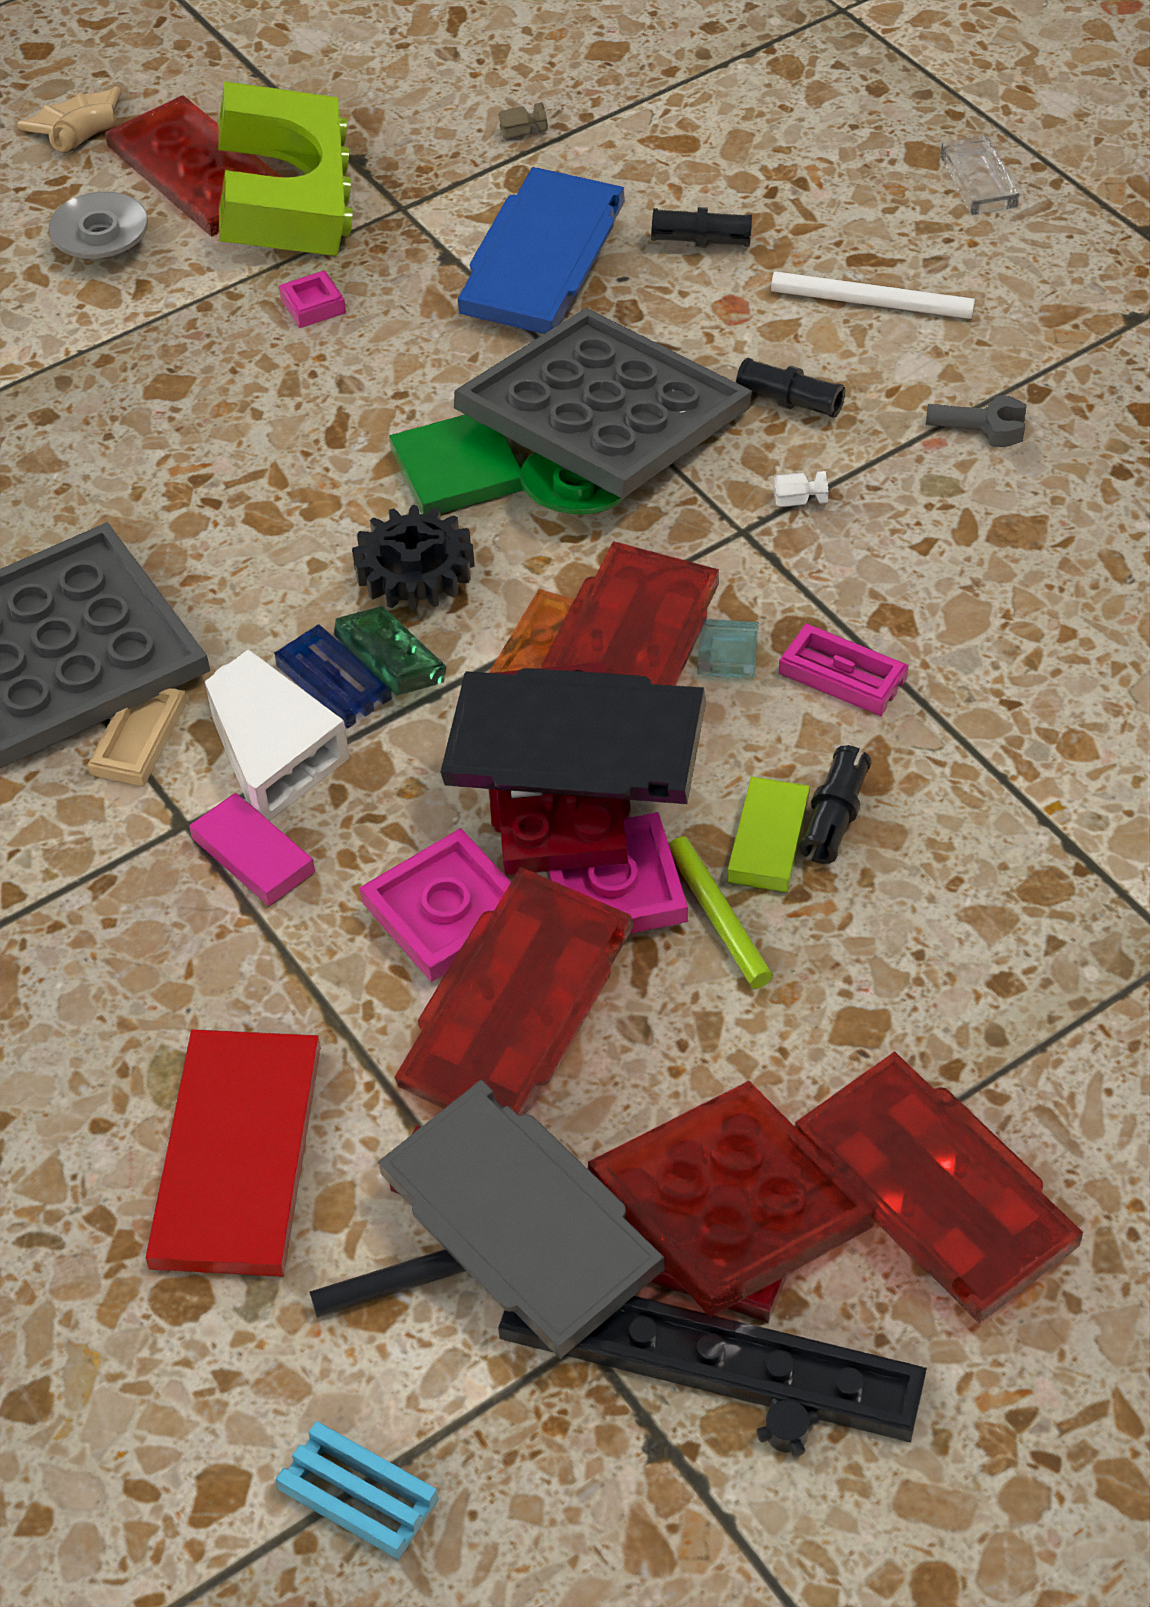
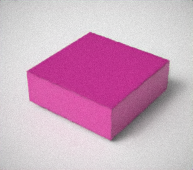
[279,270,346,328]

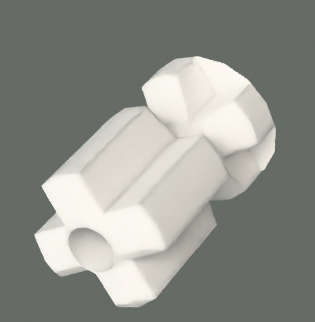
[774,471,828,507]

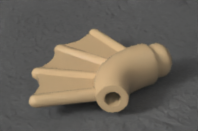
[17,86,121,152]

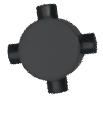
[757,1399,819,1457]

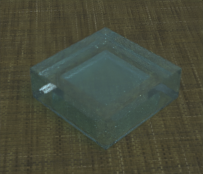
[697,619,759,678]

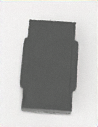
[378,1080,665,1359]

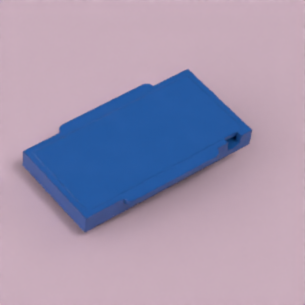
[458,167,625,334]

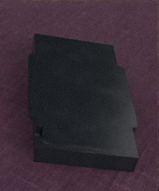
[440,668,706,804]

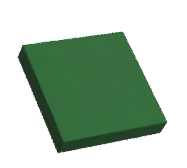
[389,415,523,515]

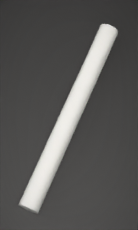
[771,271,975,319]

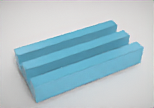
[275,1421,439,1560]

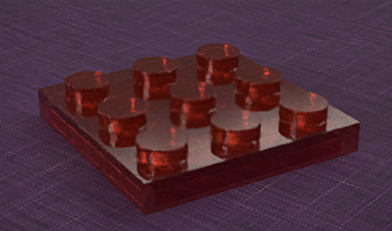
[587,1080,877,1317]

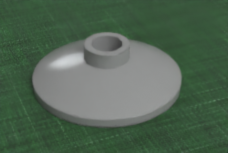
[49,192,148,259]

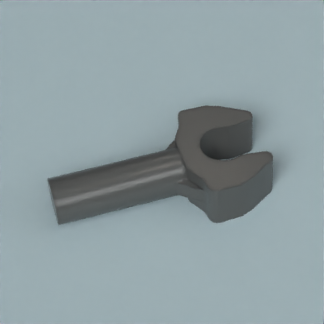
[926,395,1027,447]

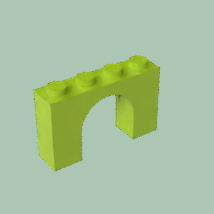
[218,81,353,256]

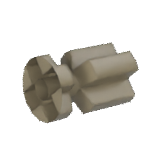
[498,102,548,139]

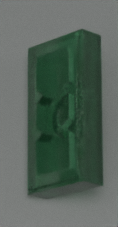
[333,606,447,696]

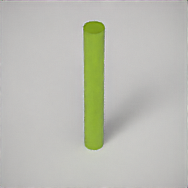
[669,836,773,989]

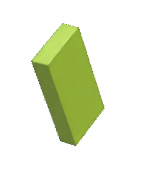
[727,776,810,893]

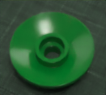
[520,452,625,515]

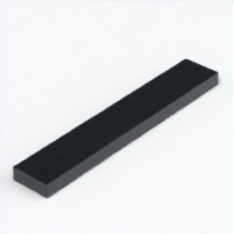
[498,1296,927,1443]

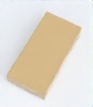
[87,688,187,787]

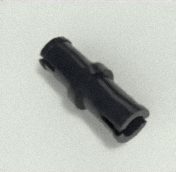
[651,207,752,248]
[736,358,846,418]
[799,745,872,864]

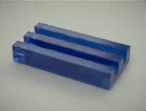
[274,624,392,729]

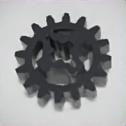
[352,505,475,610]

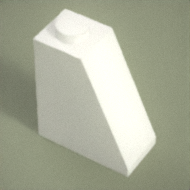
[205,649,350,821]

